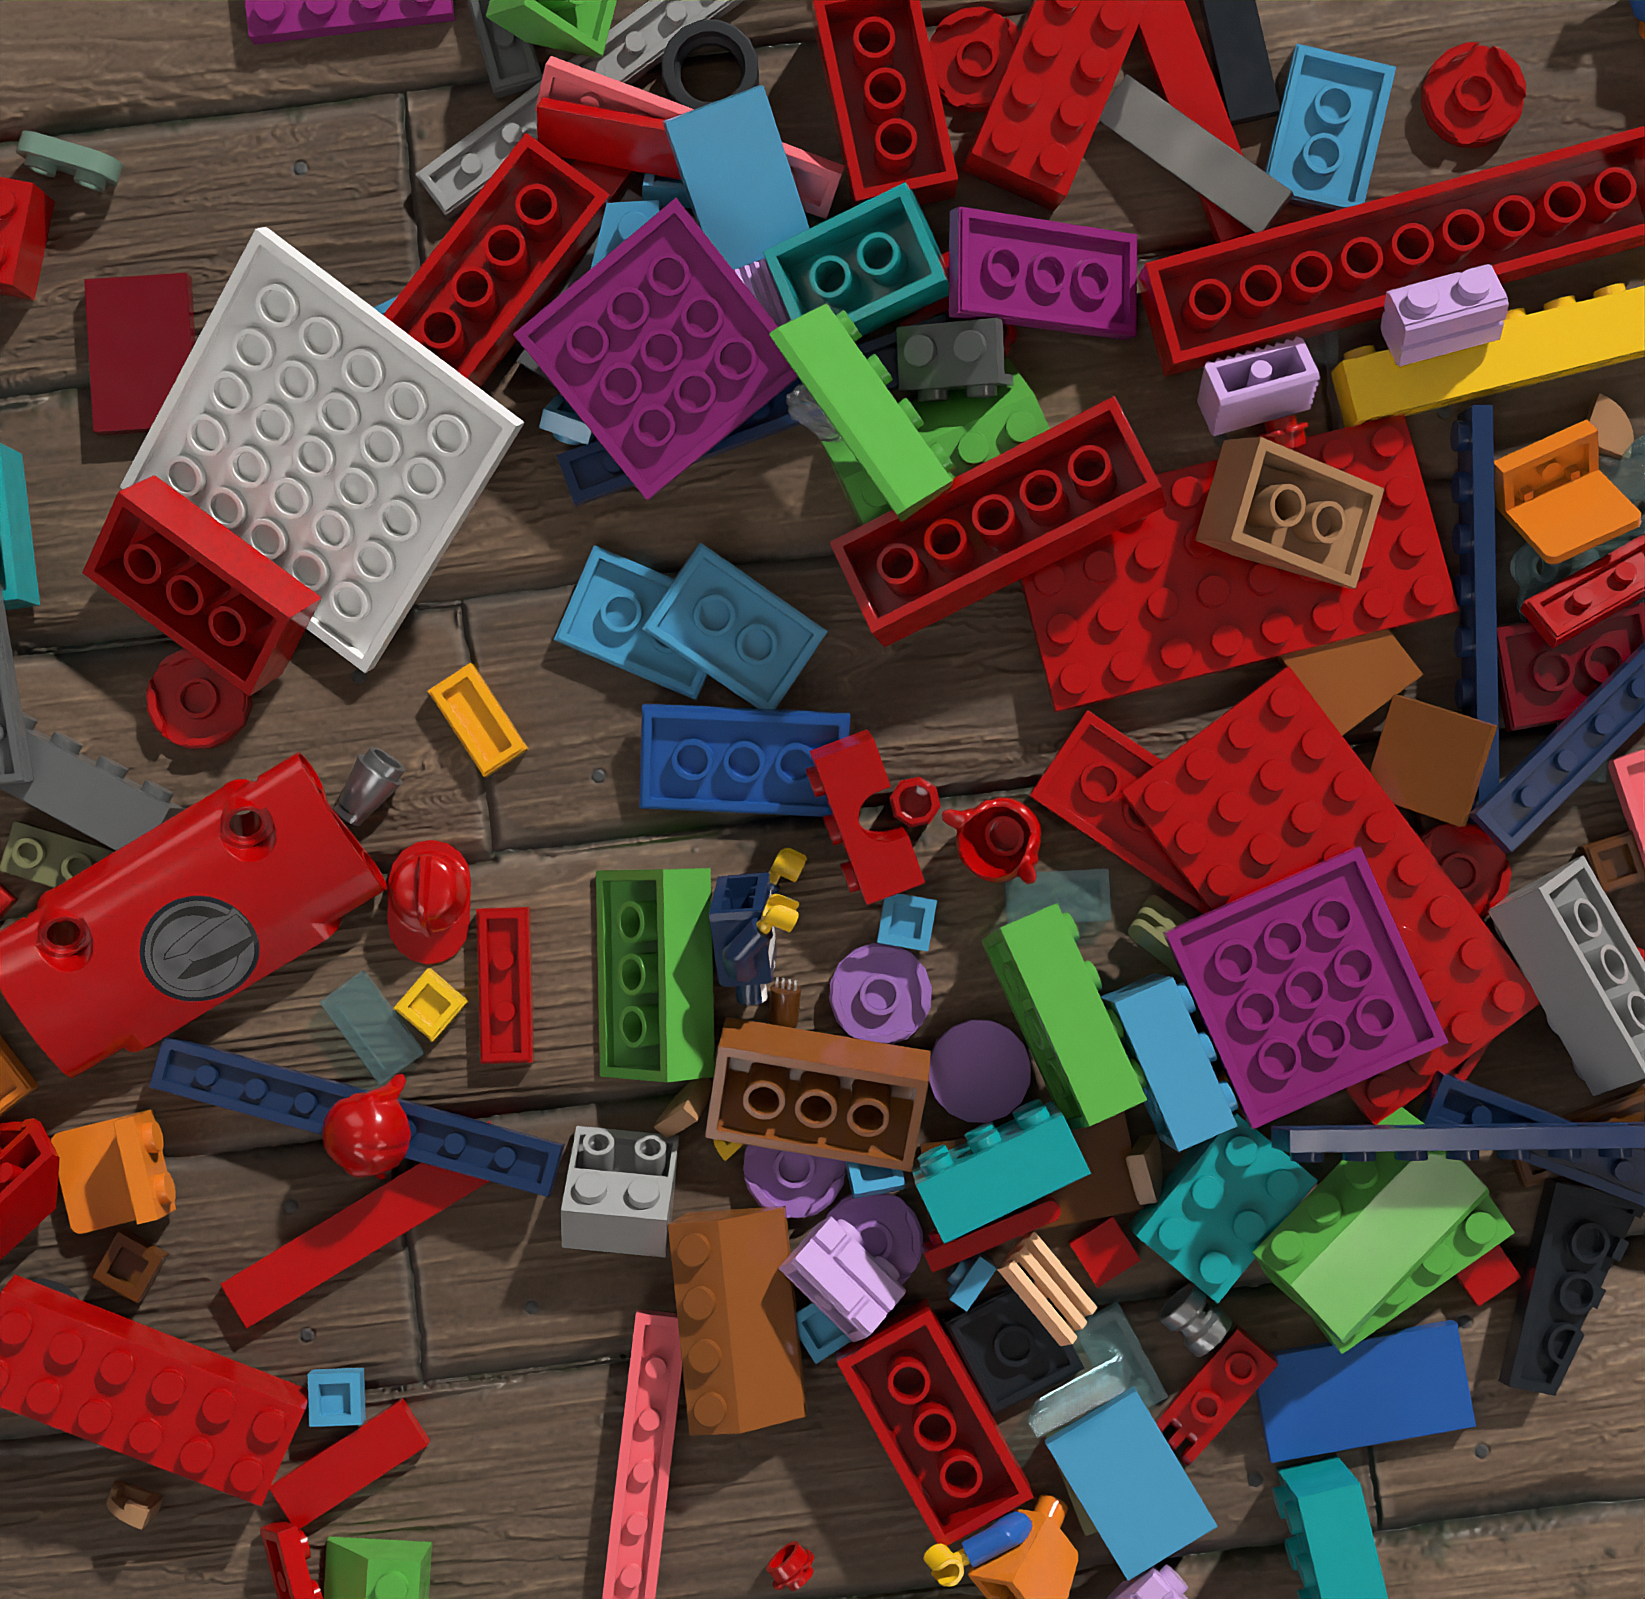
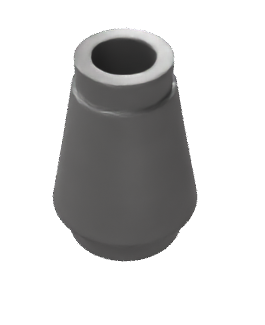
[334,747,405,826]

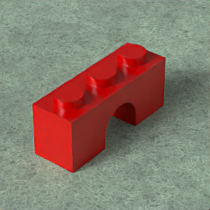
[805,729,925,905]

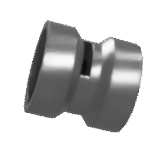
[1158,1282,1232,1357]

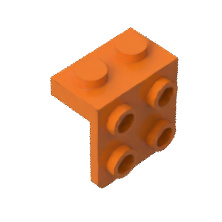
[1494,419,1641,564]
[51,1109,176,1234]

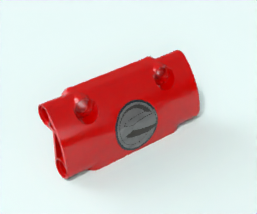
[0,752,388,1078]

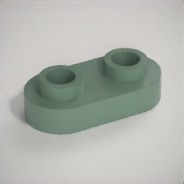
[16,131,123,192]

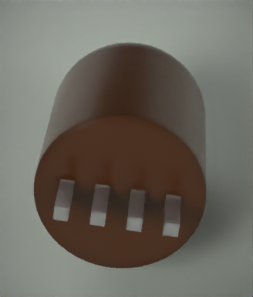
[768,977,801,1028]

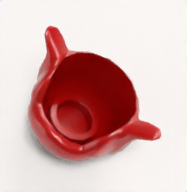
[942,797,1041,885]
[322,1074,411,1180]

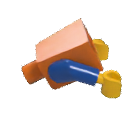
[923,1494,1078,1599]

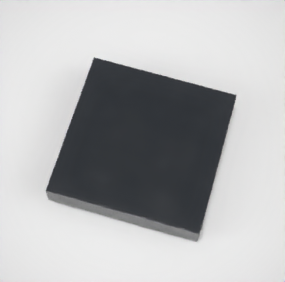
[944,1275,1085,1416]

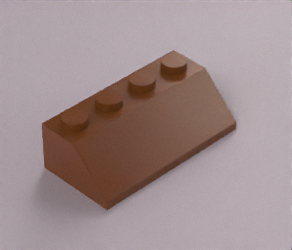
[705,1017,931,1172]
[668,1206,807,1436]

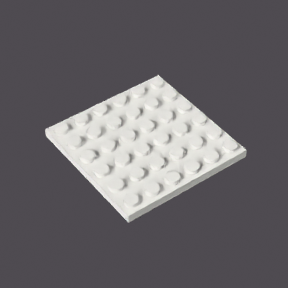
[120,227,525,673]

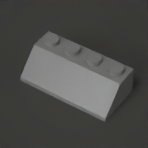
[1488,855,1645,1096]

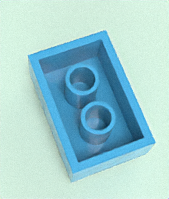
[1100,973,1238,1152]

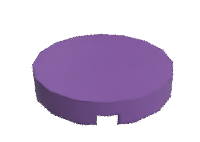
[829,943,932,1044]
[929,1019,1031,1123]
[743,1145,846,1218]
[826,1192,923,1285]

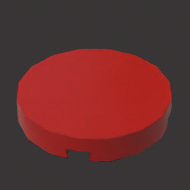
[929,7,1020,113]
[1421,42,1526,148]
[146,648,252,750]
[1419,823,1512,918]

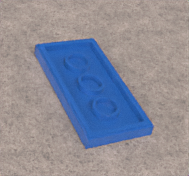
[639,704,850,816]
[1256,1320,1476,1463]

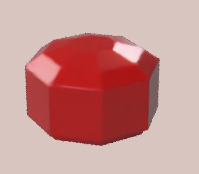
[889,776,941,828]

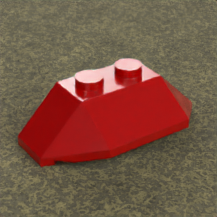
[0,1118,60,1260]

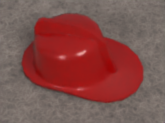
[387,840,471,964]

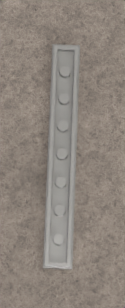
[415,0,744,220]

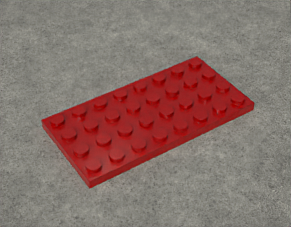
[1020,414,1459,713]
[1120,666,1540,1125]

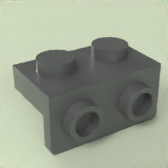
[896,318,1013,402]

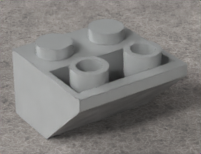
[561,1126,679,1258]

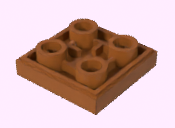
[1276,629,1423,736]
[1370,695,1497,827]

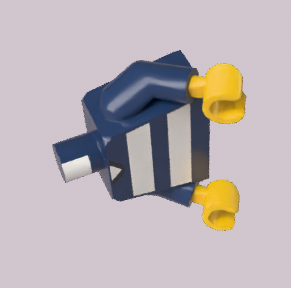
[709,848,807,1005]

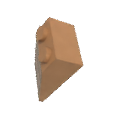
[1195,437,1384,589]

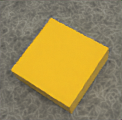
[394,968,469,1042]

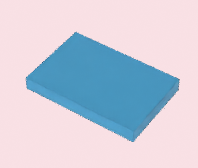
[1264,44,1396,213]
[662,85,810,270]
[641,543,828,709]
[554,545,708,701]
[1045,1386,1218,1581]

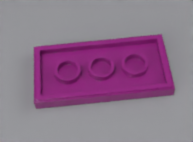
[949,206,1137,340]

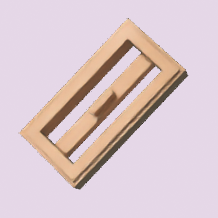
[997,1231,1097,1346]

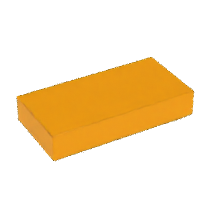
[428,663,529,777]

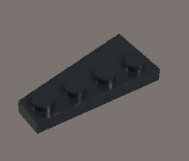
[1498,1178,1645,1396]

